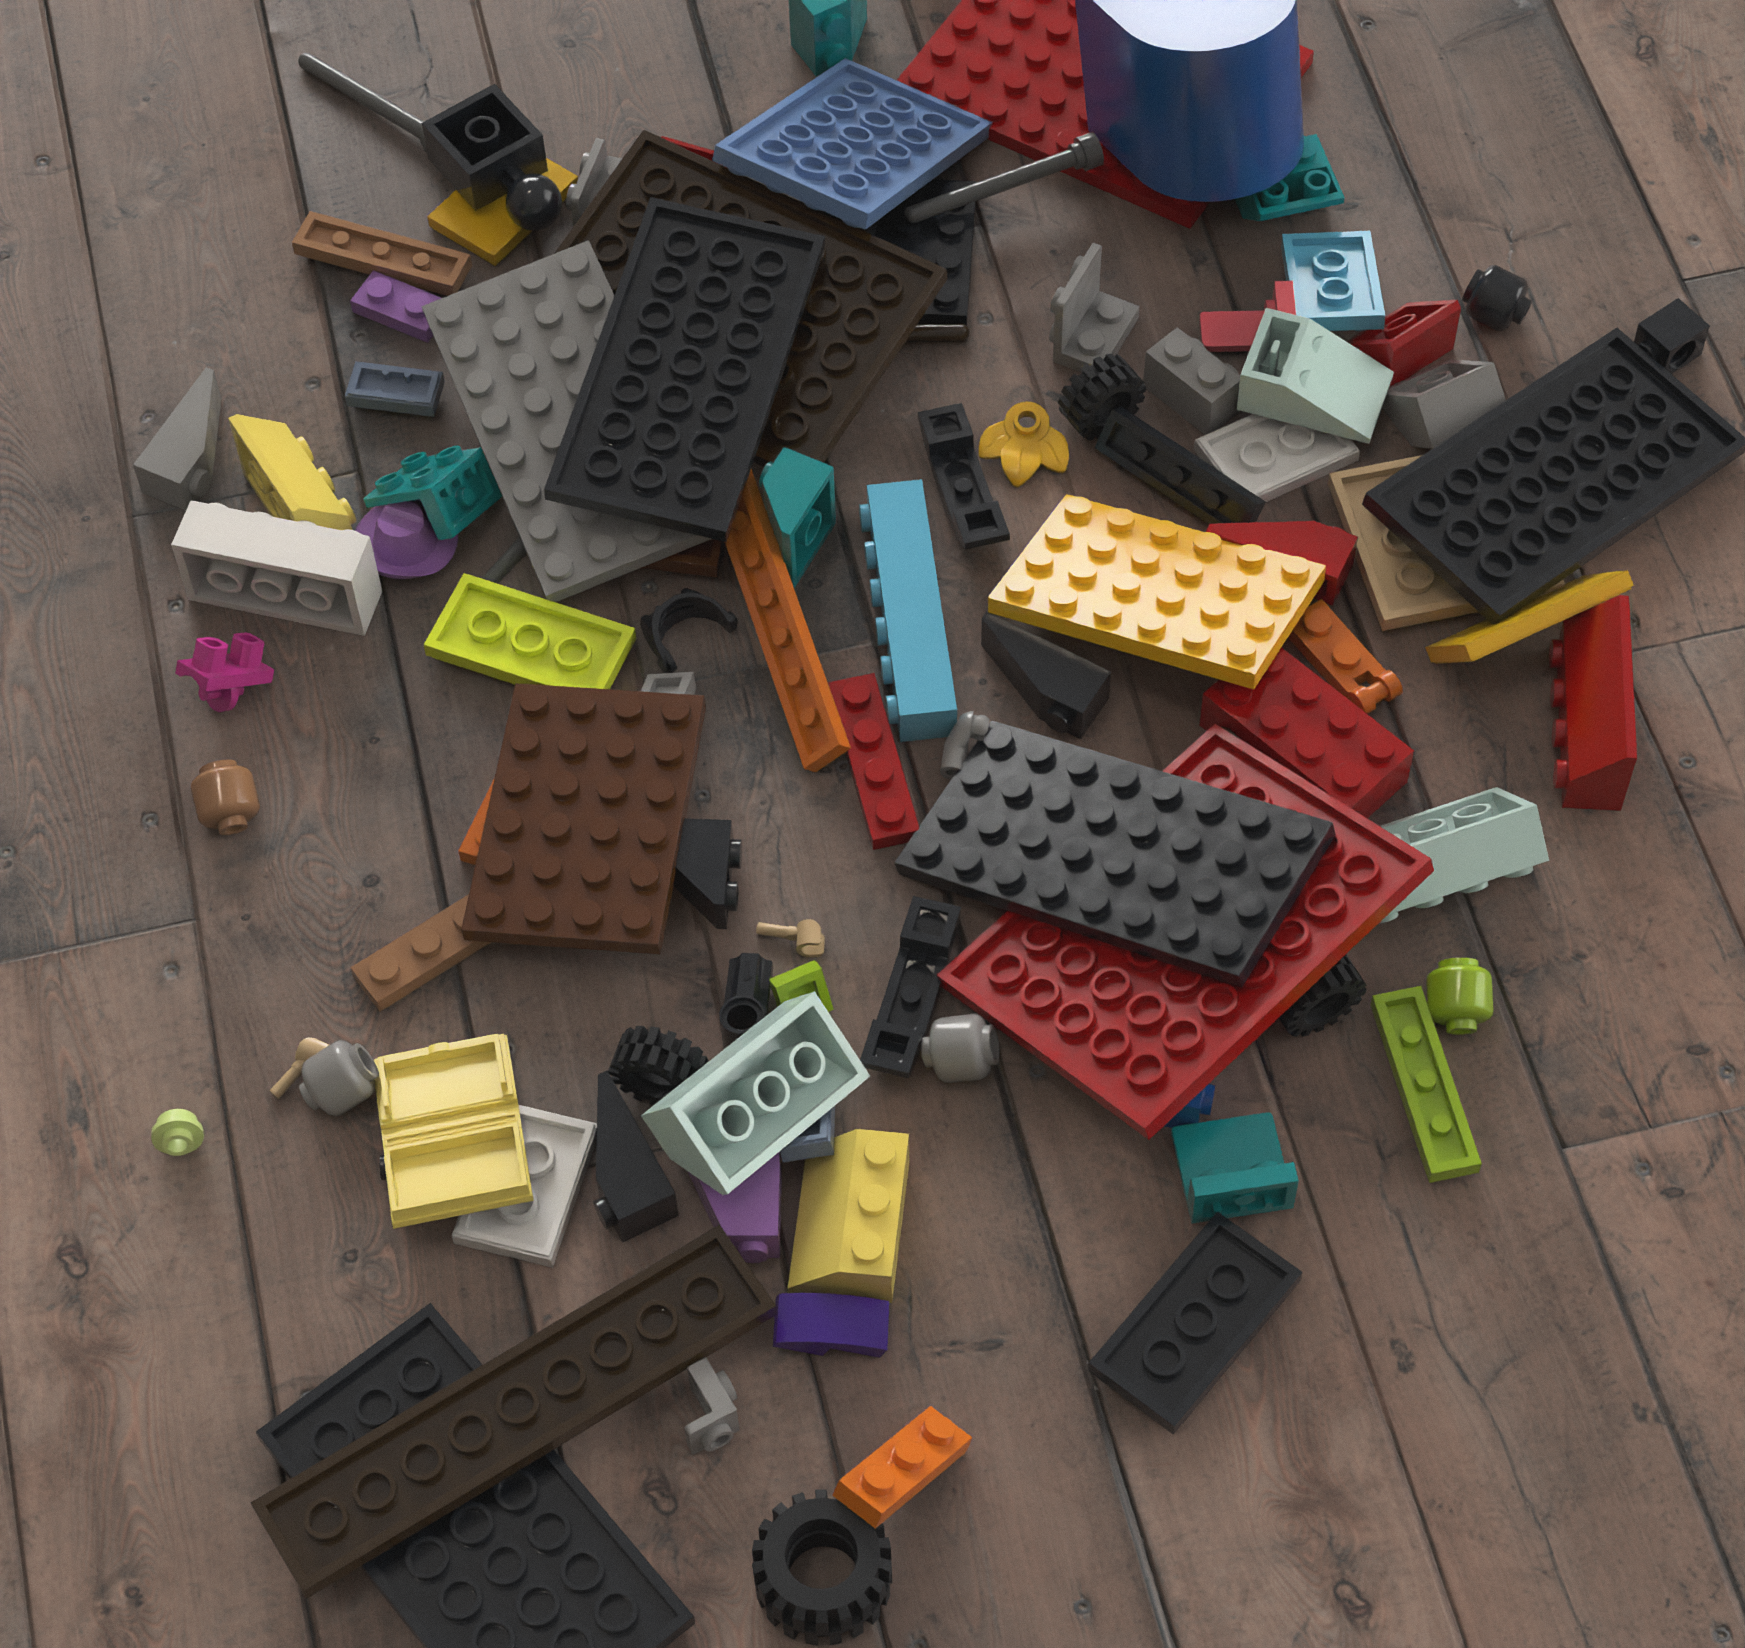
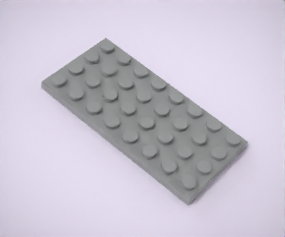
[421,240,711,602]

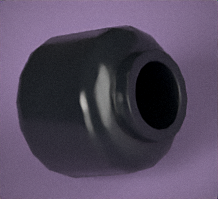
[1462,265,1532,331]

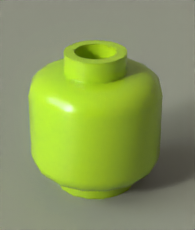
[1426,958,1494,1035]

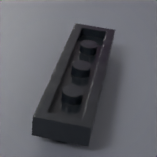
[1095,407,1266,524]

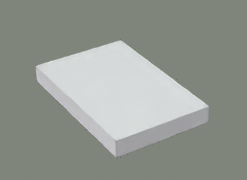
[1194,414,1360,502]
[452,1105,597,1268]

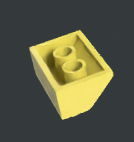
[228,414,356,530]
[787,1129,909,1303]

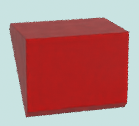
[1346,300,1461,386]

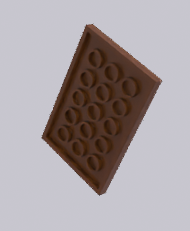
[461,683,706,955]

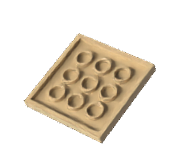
[1328,455,1565,631]

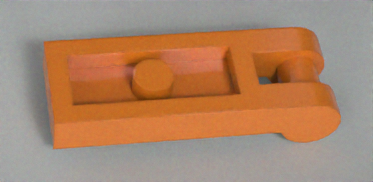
[1288,599,1403,714]

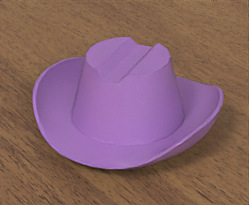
[355,499,458,579]

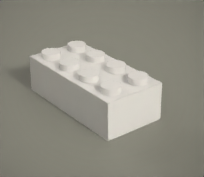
[171,500,382,636]

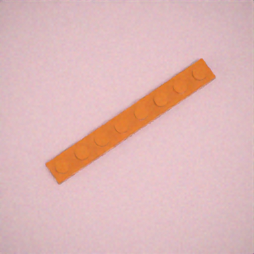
[725,469,851,772]

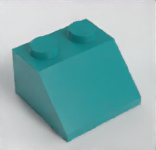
[788,0,867,76]
[759,447,836,588]

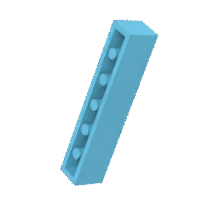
[859,479,957,742]

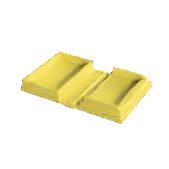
[374,1033,534,1229]

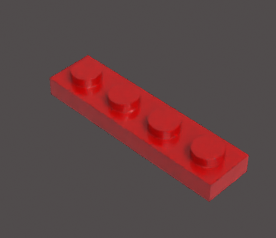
[828,673,920,850]

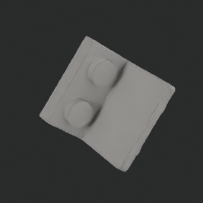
[1049,243,1140,373]

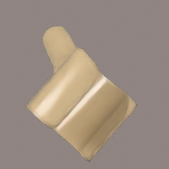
[756,919,825,958]
[269,1037,329,1099]

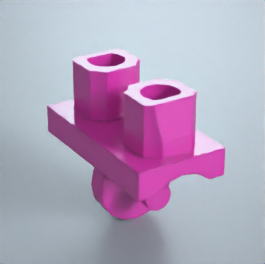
[175,632,274,712]

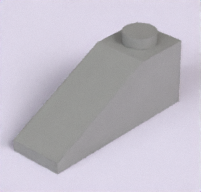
[133,367,222,510]

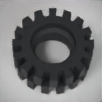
[1058,354,1146,440]
[1279,954,1367,1037]
[608,1026,709,1106]

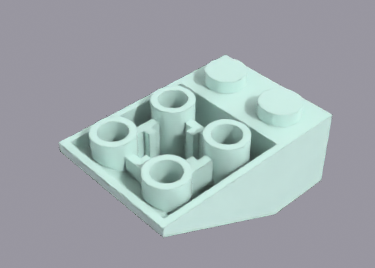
[1237,308,1394,444]

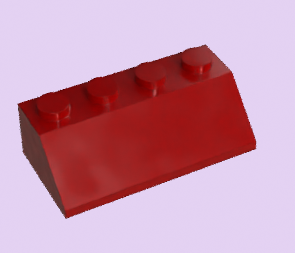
[1549,595,1637,811]

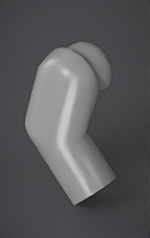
[940,711,990,780]

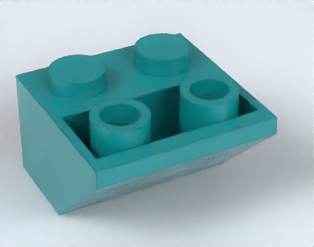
[1235,134,1345,221]

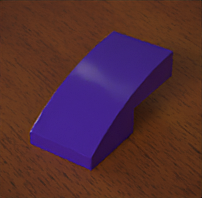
[773,1293,889,1358]

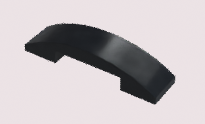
[918,403,1010,550]
[860,896,961,1078]

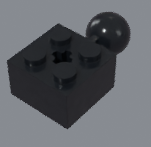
[422,83,562,231]

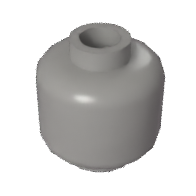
[921,1014,999,1083]
[299,1040,379,1116]

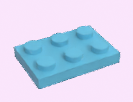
[1281,231,1385,331]

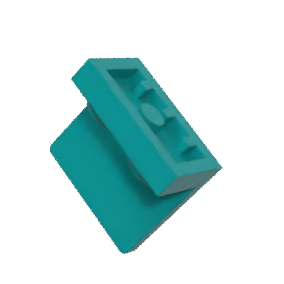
[363,446,502,540]
[1171,1112,1299,1224]

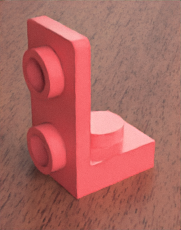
[1199,281,1296,352]

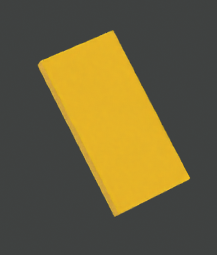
[1425,570,1634,664]

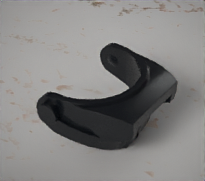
[640,588,738,673]

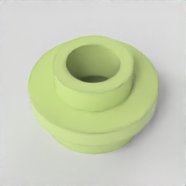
[151,1109,204,1156]

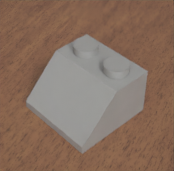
[1382,359,1506,450]

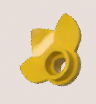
[979,401,1069,488]

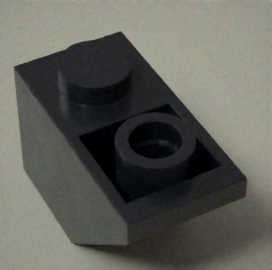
[673,818,742,929]

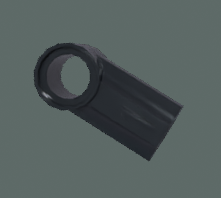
[719,953,773,1049]

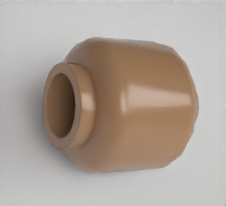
[191,759,260,835]

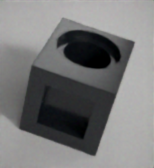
[1634,298,1710,374]

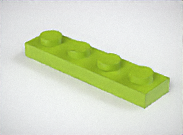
[1370,986,1482,1183]

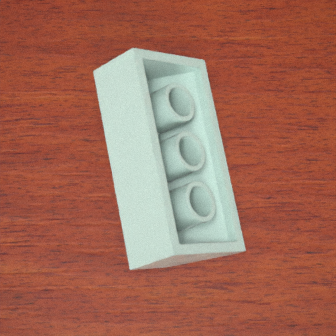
[1380,787,1549,923]
[641,991,870,1195]

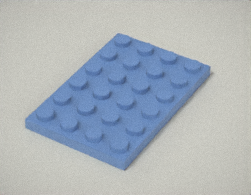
[712,58,992,229]

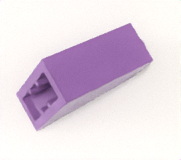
[688,1151,782,1263]

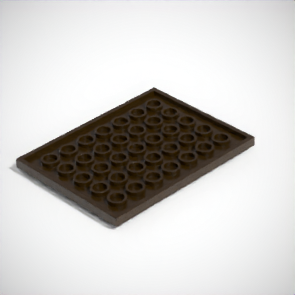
[554,130,948,467]

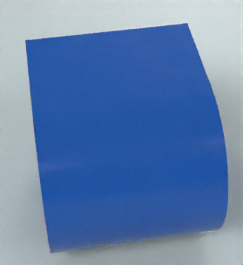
[1075,0,1304,202]

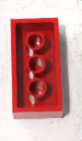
[1199,647,1414,819]

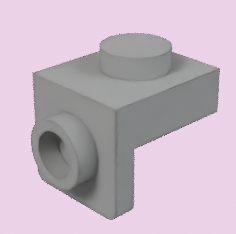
[684,1357,740,1454]

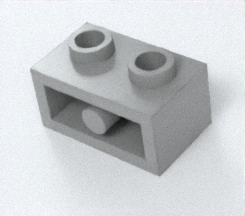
[1143,327,1240,435]

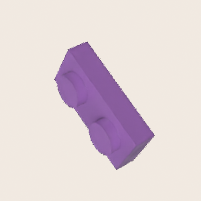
[350,270,441,343]

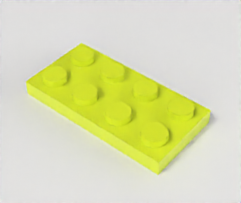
[424,573,636,689]

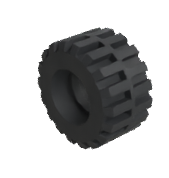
[752,1489,892,1646]

